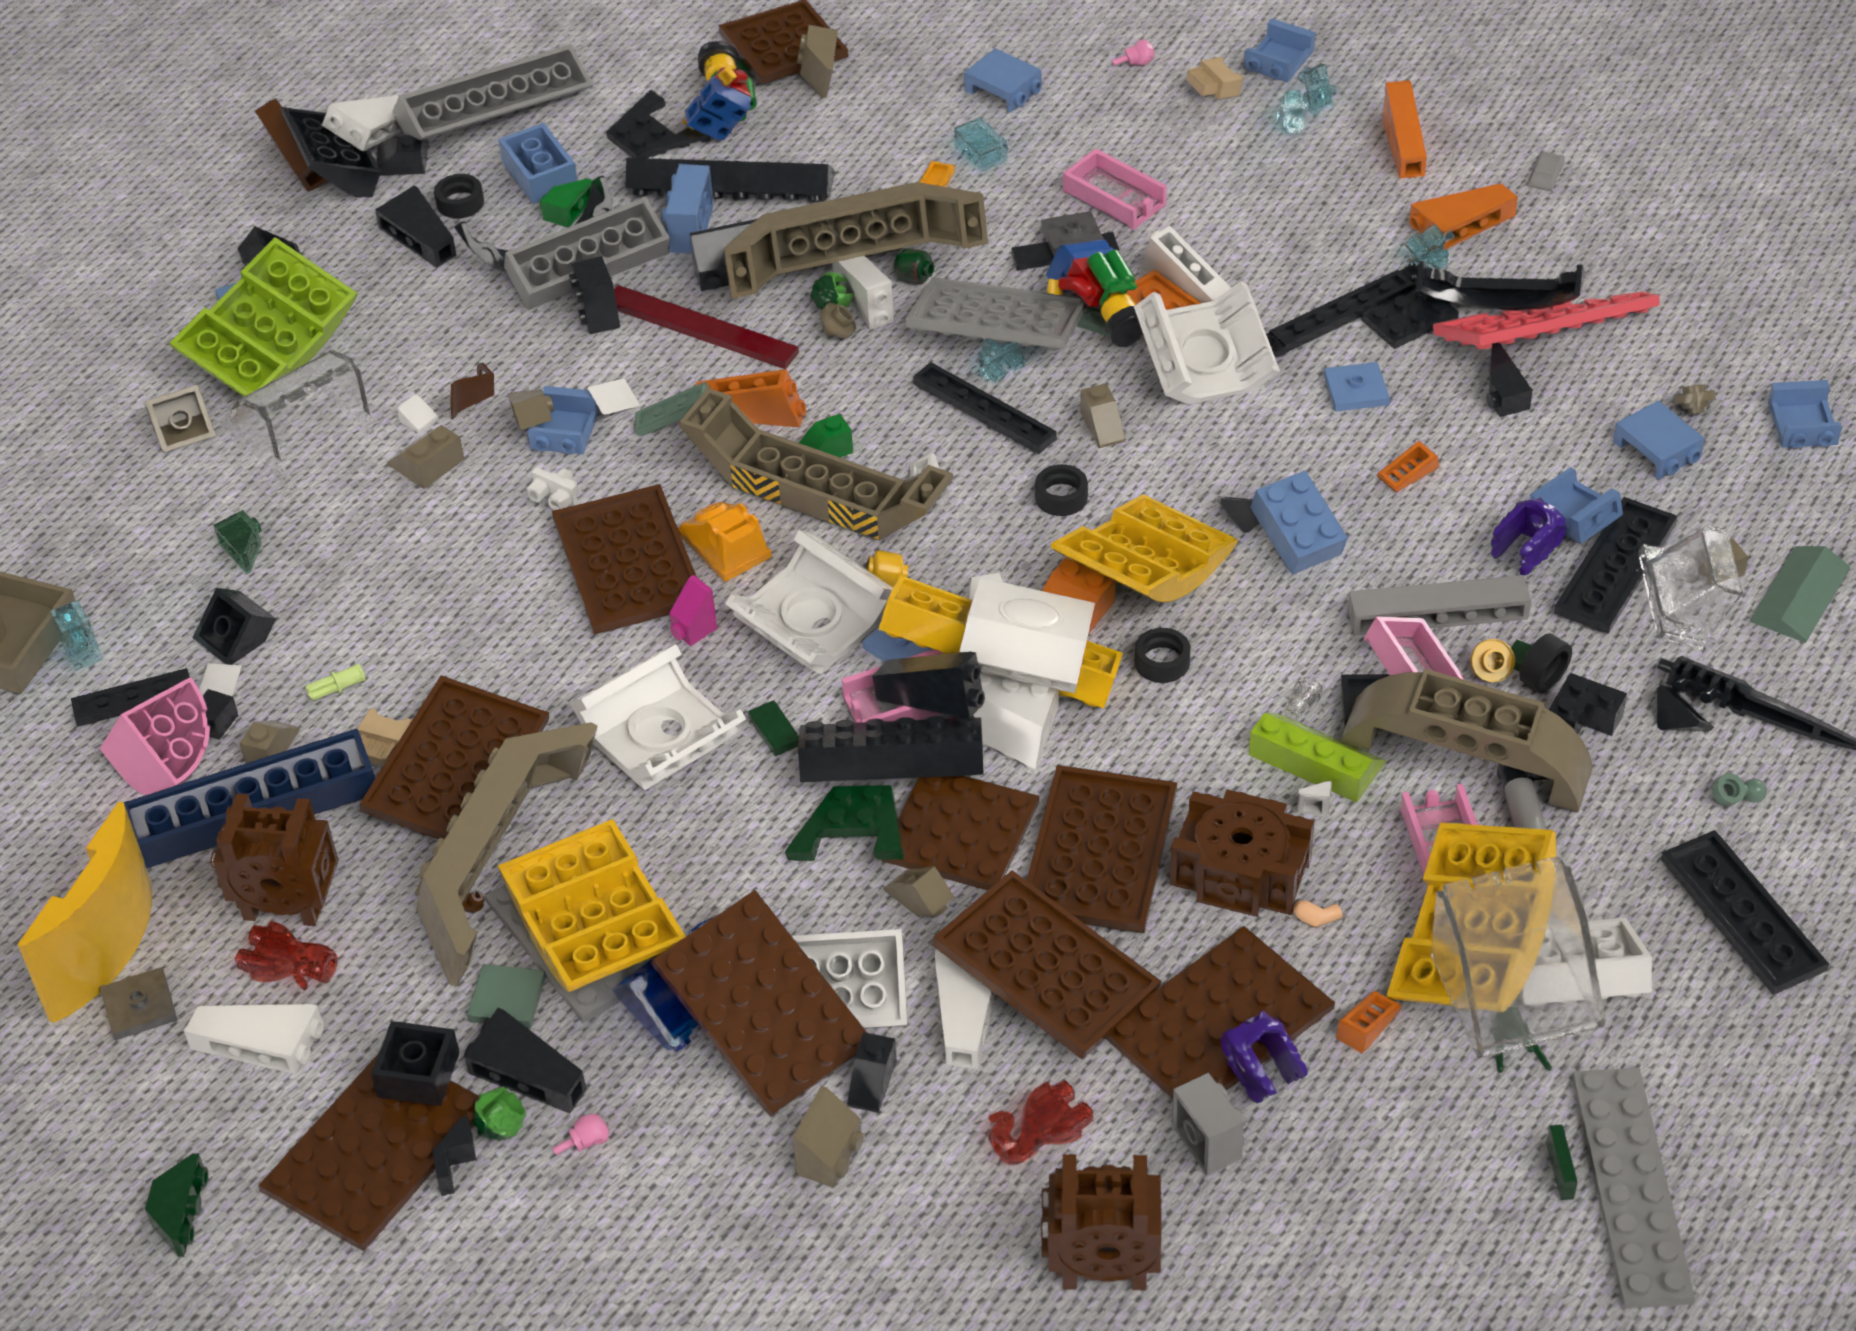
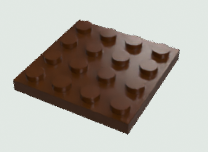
[719,0,848,84]
[881,776,1039,891]

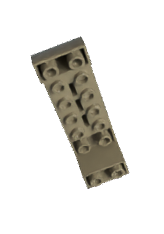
[1340,668,1593,812]

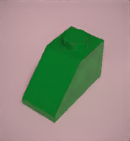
[540,178,593,228]
[799,413,853,458]

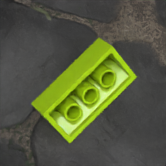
[1249,713,1386,802]

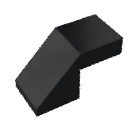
[433,1116,477,1196]

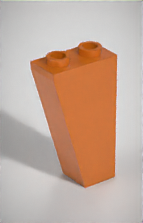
[1382,80,1427,179]
[1409,183,1518,251]
[695,369,806,428]

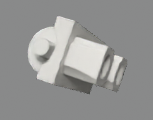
[527,467,580,510]

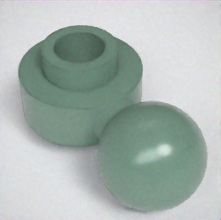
[1711,773,1767,806]

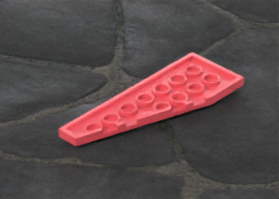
[1433,291,1660,349]

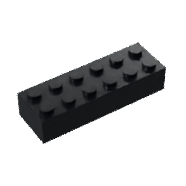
[798,716,984,782]

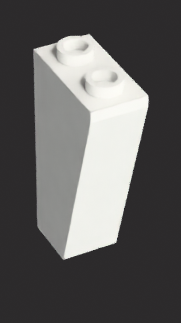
[322,95,403,151]
[1140,226,1231,303]
[832,256,894,330]
[935,949,996,1069]
[184,1004,324,1074]

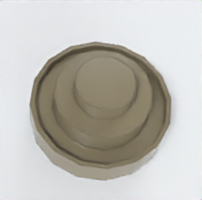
[820,303,856,339]
[1673,384,1716,414]

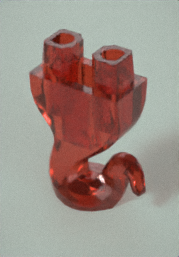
[235,921,338,990]
[988,1080,1093,1165]

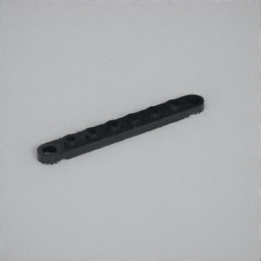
[1266,263,1418,358]

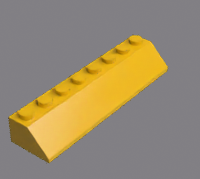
[878,575,1123,708]

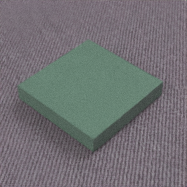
[467,964,546,1028]

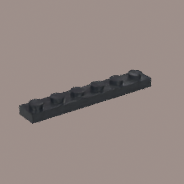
[913,362,1057,454]

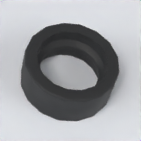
[434,174,484,219]
[1035,464,1088,516]
[1134,627,1191,683]
[1519,633,1572,693]

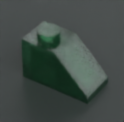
[213,510,262,574]

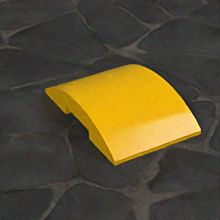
[1051,494,1238,602]
[18,801,152,1023]
[497,819,686,992]
[1386,822,1556,1012]

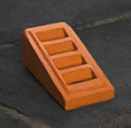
[1377,441,1439,493]
[1336,990,1402,1054]

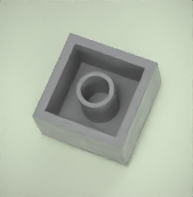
[1173,1073,1246,1176]

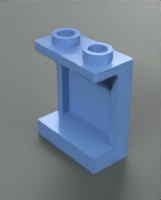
[1244,18,1316,83]
[964,48,1042,113]
[1768,380,1842,448]
[528,386,600,455]
[1613,400,1705,480]
[1530,467,1623,544]

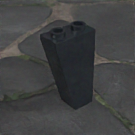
[375,185,457,268]
[872,651,985,719]
[464,1008,586,1114]

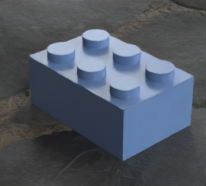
[498,123,578,204]
[662,164,714,254]
[1250,470,1348,575]

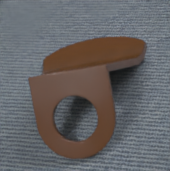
[450,363,494,419]

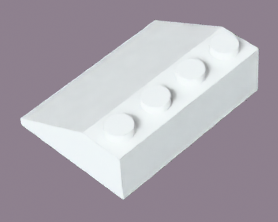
[1517,918,1652,1006]
[792,929,907,1028]

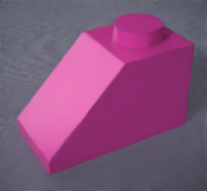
[670,575,717,646]

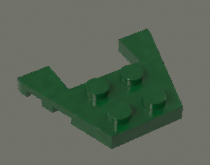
[785,785,904,861]

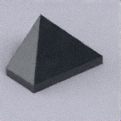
[1217,496,1259,533]
[1657,684,1714,732]

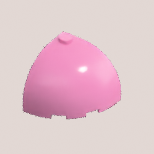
[100,677,210,795]

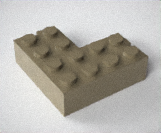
[0,572,80,694]

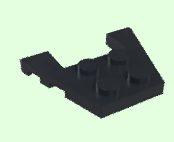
[606,89,711,158]

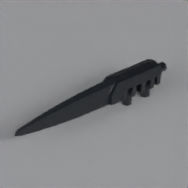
[1657,656,1856,750]

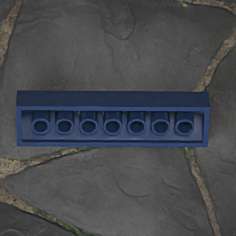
[123,728,375,868]

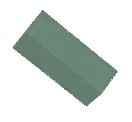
[1750,546,1850,643]

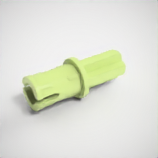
[306,663,366,700]

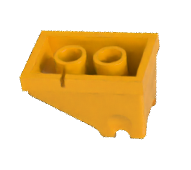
[678,502,772,582]

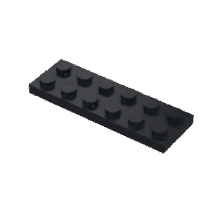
[1554,497,1678,634]
[1661,830,1829,995]

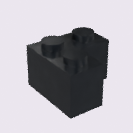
[569,256,620,334]
[1549,673,1627,736]

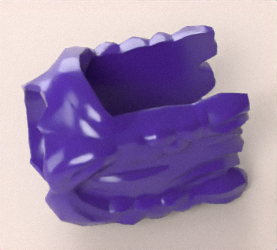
[1491,497,1567,576]
[1220,1010,1308,1103]

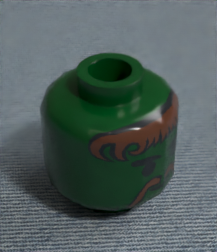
[894,248,935,284]

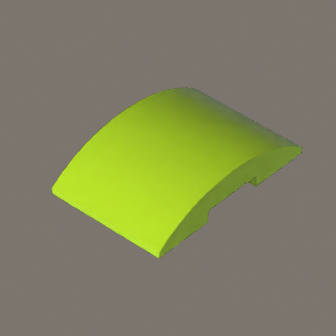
[169,237,358,403]

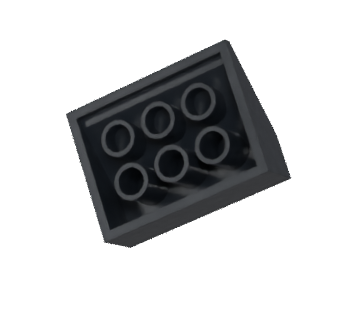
[281,107,381,197]

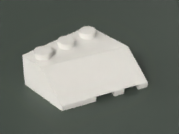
[973,672,1059,772]

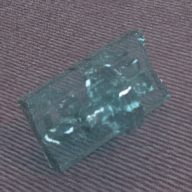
[1298,63,1337,116]
[1276,90,1308,134]
[1404,224,1455,269]
[975,338,1026,384]

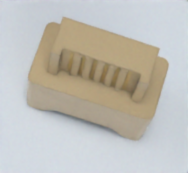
[1186,57,1243,100]
[357,708,412,767]

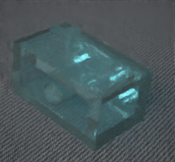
[954,117,1009,172]
[50,600,103,671]

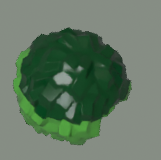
[810,272,854,310]
[473,1087,526,1141]

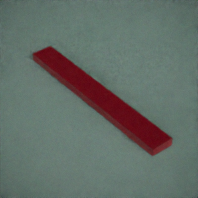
[614,285,799,369]

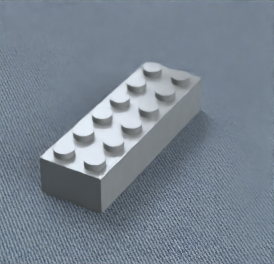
[504,197,670,310]

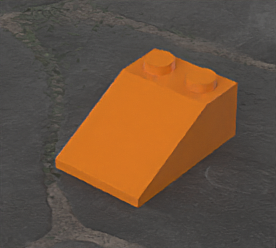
[1042,557,1115,634]

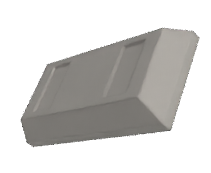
[1527,151,1565,192]

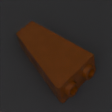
[255,98,328,192]

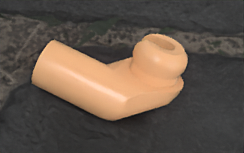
[1293,900,1342,927]

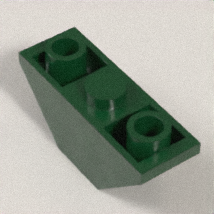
[145,1153,209,1257]

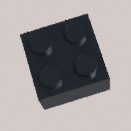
[371,1021,460,1106]

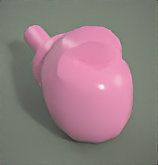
[1112,39,1155,66]
[553,1114,609,1155]

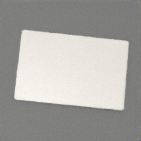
[588,379,639,415]
[199,663,242,696]

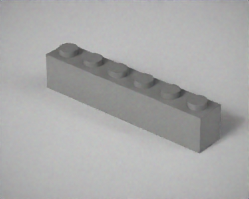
[1348,575,1531,636]

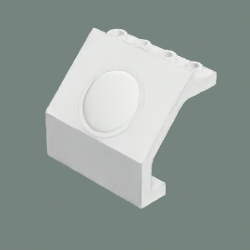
[1134,281,1280,405]
[726,530,893,674]
[960,577,1095,693]
[570,644,746,790]

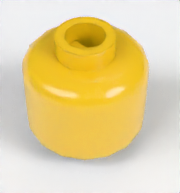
[865,550,909,588]

